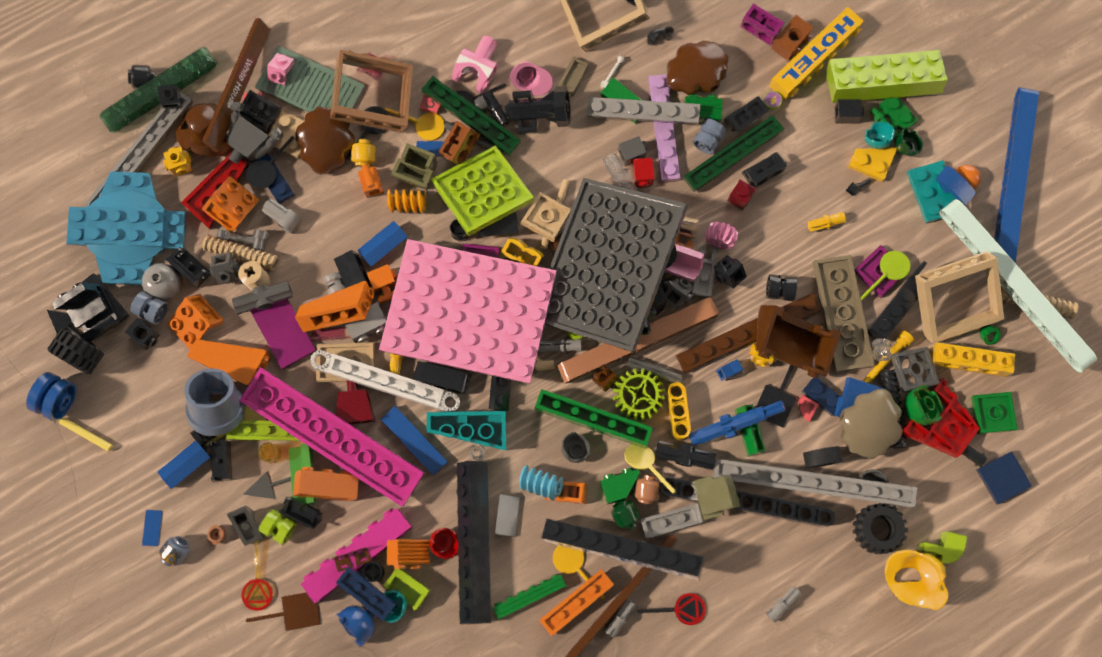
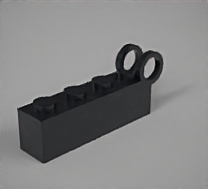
[867,260,927,344]

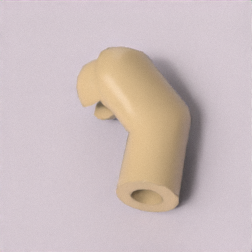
[534,354,555,371]

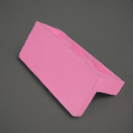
[664,244,704,282]

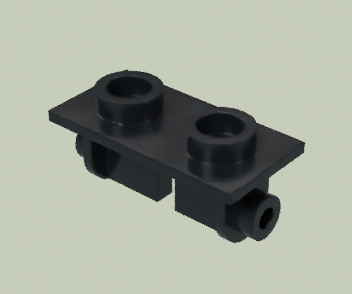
[279,496,323,529]

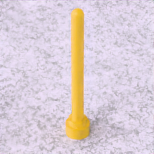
[862,330,914,384]

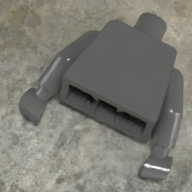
[227,101,283,165]

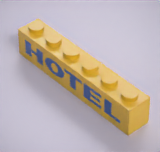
[769,7,864,100]

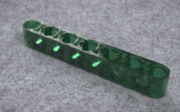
[99,47,217,133]

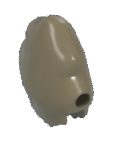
[839,389,902,459]

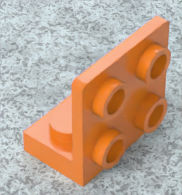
[202,177,259,233]
[167,294,225,349]

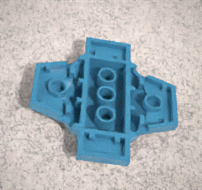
[66,171,186,285]

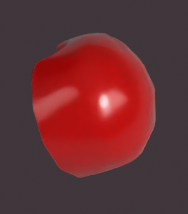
[429,528,458,559]

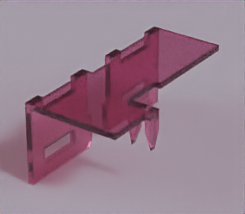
[310,327,344,341]

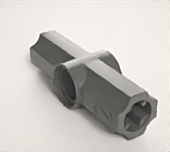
[232,281,293,315]

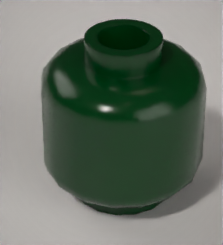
[611,499,640,530]

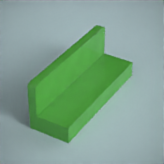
[288,444,318,506]

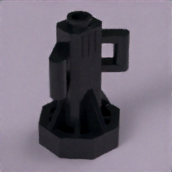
[505,86,571,134]

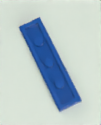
[381,406,448,476]

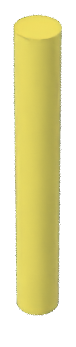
[59,417,113,452]

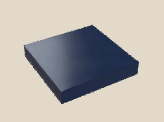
[976,451,1032,505]

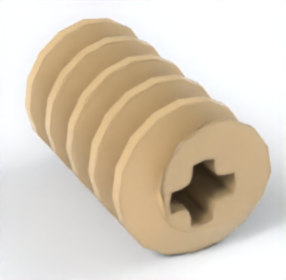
[238,260,271,290]

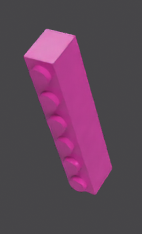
[301,508,413,603]

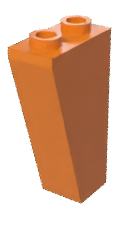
[295,281,374,332]
[187,339,270,386]

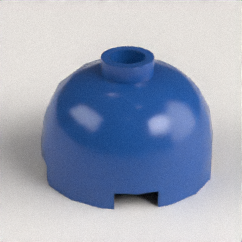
[336,605,375,647]

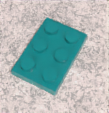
[906,160,955,224]

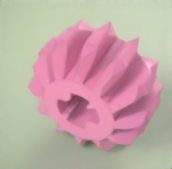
[705,221,738,250]

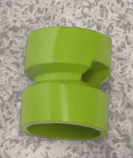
[259,509,297,546]

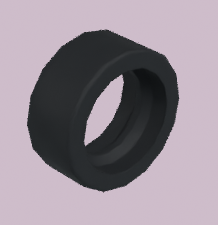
[803,446,843,468]

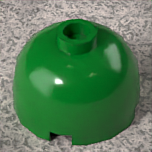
[904,385,943,425]

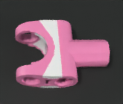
[452,36,498,93]

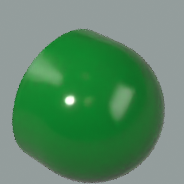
[980,325,1001,345]

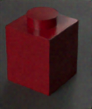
[727,179,756,211]

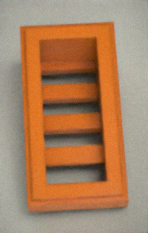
[545,481,588,504]

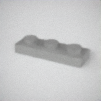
[640,503,703,539]

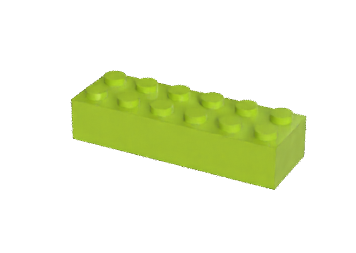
[826,50,948,103]

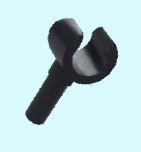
[846,178,871,196]

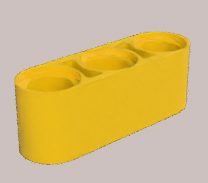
[667,382,691,441]

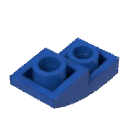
[936,166,976,206]

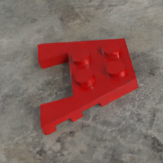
[902,378,980,458]

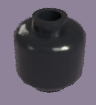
[128,65,155,89]

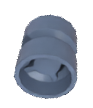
[692,119,726,154]
[130,291,168,325]

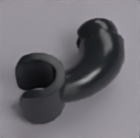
[647,26,674,45]

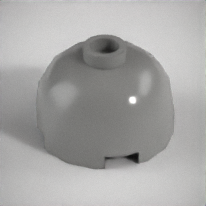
[142,263,182,302]

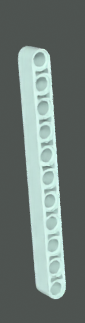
[940,199,1097,373]

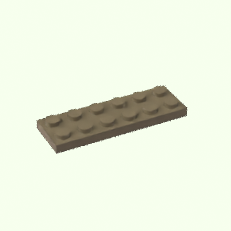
[812,255,875,373]

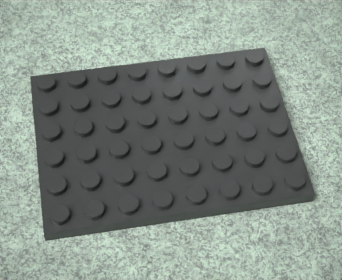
[545,178,688,353]

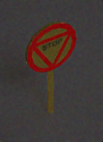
[241,541,273,611]

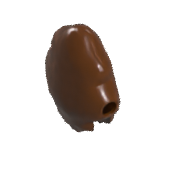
[666,40,729,95]
[295,107,355,175]

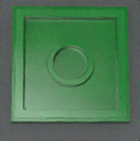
[971,392,1018,434]

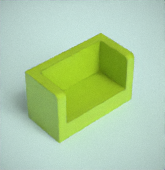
[383,569,431,611]

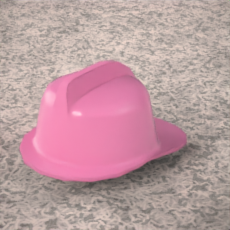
[510,61,553,96]

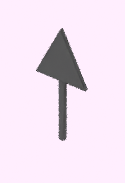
[243,472,291,499]

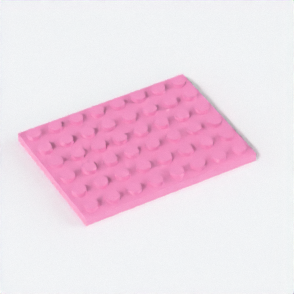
[379,239,557,384]

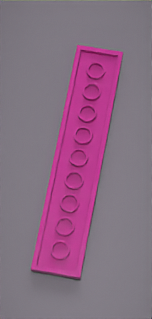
[239,367,425,507]

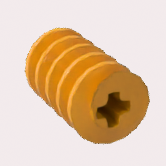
[387,189,427,214]

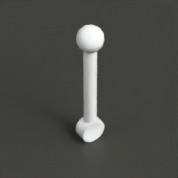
[601,56,624,88]

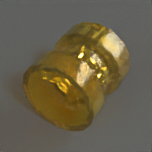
[258,442,282,464]

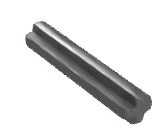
[627,356,683,383]

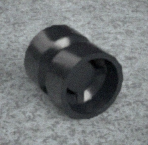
[766,274,797,301]

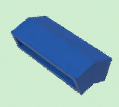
[357,221,408,267]
[157,440,211,489]

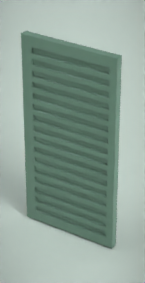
[255,46,365,112]

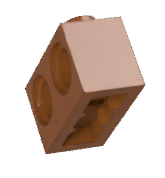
[438,120,480,165]

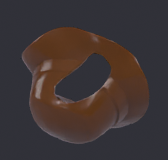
[175,103,232,157]

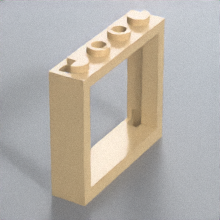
[561,0,650,52]
[915,251,1004,344]

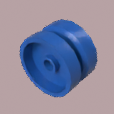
[26,371,77,422]

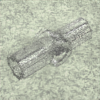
[602,152,639,192]

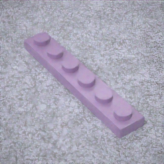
[648,74,680,183]

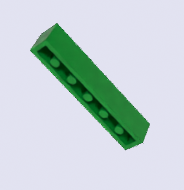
[535,389,653,449]

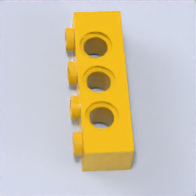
[930,342,1015,377]

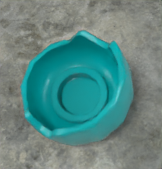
[864,122,895,150]
[383,589,408,623]

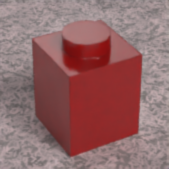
[632,158,654,188]

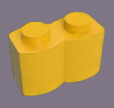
[502,238,544,267]

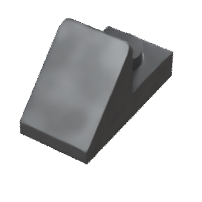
[227,506,263,546]

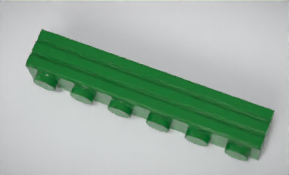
[493,573,566,619]

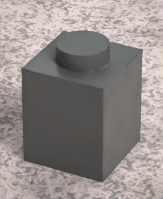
[618,136,648,167]

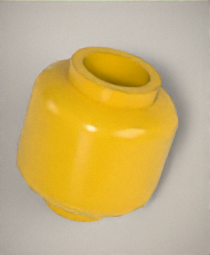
[351,139,376,166]

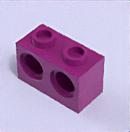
[740,3,784,46]

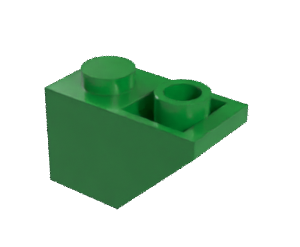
[600,467,640,504]

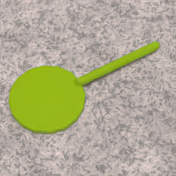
[860,251,910,301]

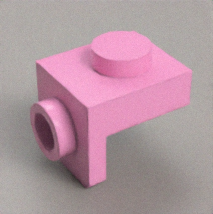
[268,53,294,85]

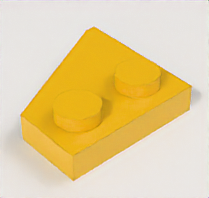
[848,148,897,182]

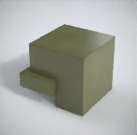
[391,143,437,190]
[693,475,741,520]

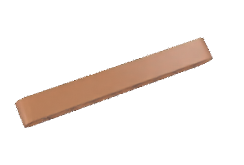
[557,297,720,384]

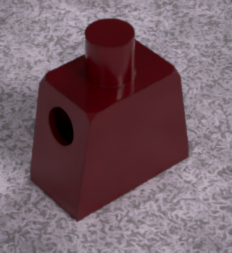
[336,380,376,425]

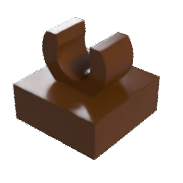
[592,365,619,392]

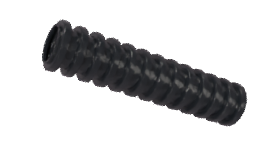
[880,370,908,449]

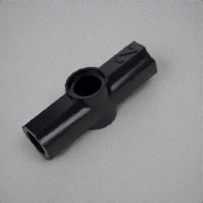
[655,441,716,470]

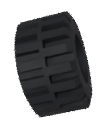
[47,329,104,374]
[852,503,908,554]

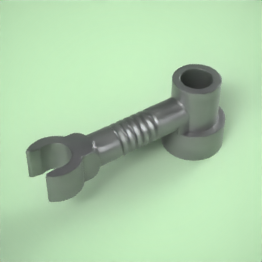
[217,229,269,251]

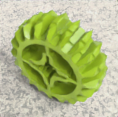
[613,369,665,421]

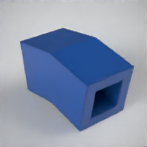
[716,359,743,381]

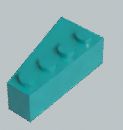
[427,411,507,451]

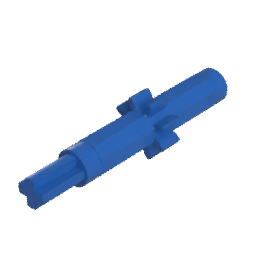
[689,401,786,446]

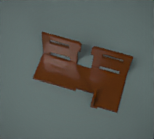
[331,547,371,572]

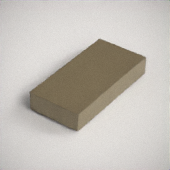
[558,56,590,96]

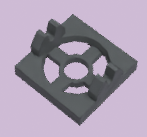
[891,347,939,392]

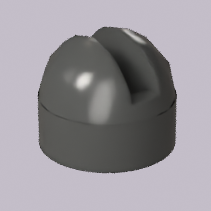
[474,96,489,112]

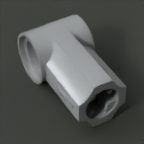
[262,198,302,233]

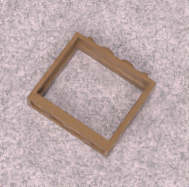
[330,49,413,133]

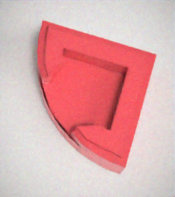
[799,395,819,422]

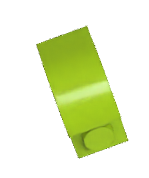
[917,531,967,564]

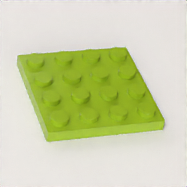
[431,146,534,236]

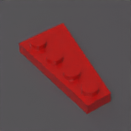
[181,150,248,229]

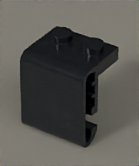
[52,282,120,343]

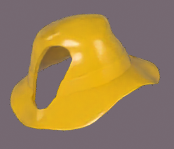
[885,550,948,610]

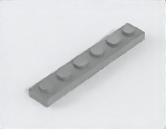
[587,97,700,124]

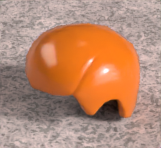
[955,165,981,190]

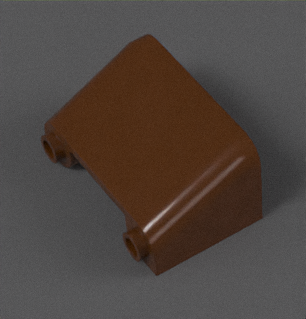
[755,305,841,378]

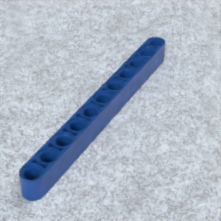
[994,87,1039,263]

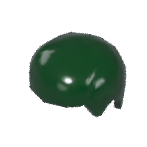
[895,127,923,157]

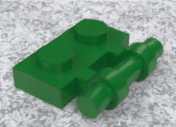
[870,97,918,139]

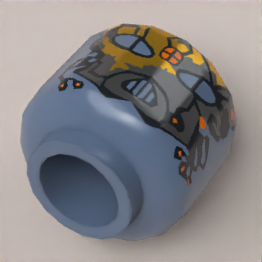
[159,536,190,566]

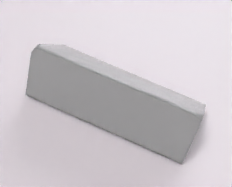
[495,494,520,537]

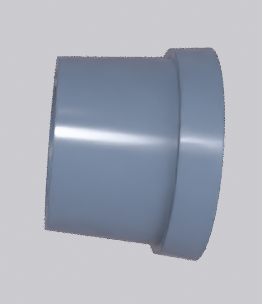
[184,368,246,436]

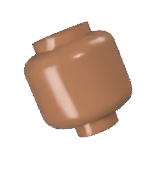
[634,474,661,504]

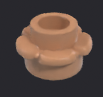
[207,525,227,545]

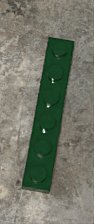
[421,76,521,156]
[683,115,784,192]

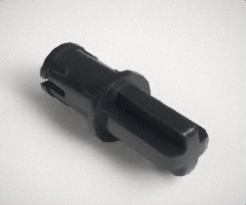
[483,91,510,126]

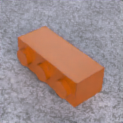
[293,467,359,502]

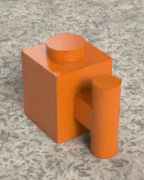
[358,164,384,198]
[367,264,398,304]

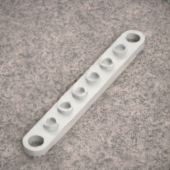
[310,350,460,412]

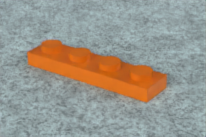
[539,569,614,636]

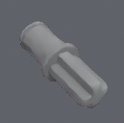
[766,587,801,622]
[604,599,636,638]

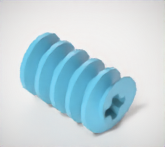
[519,465,564,500]

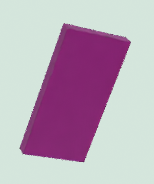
[250,299,317,370]

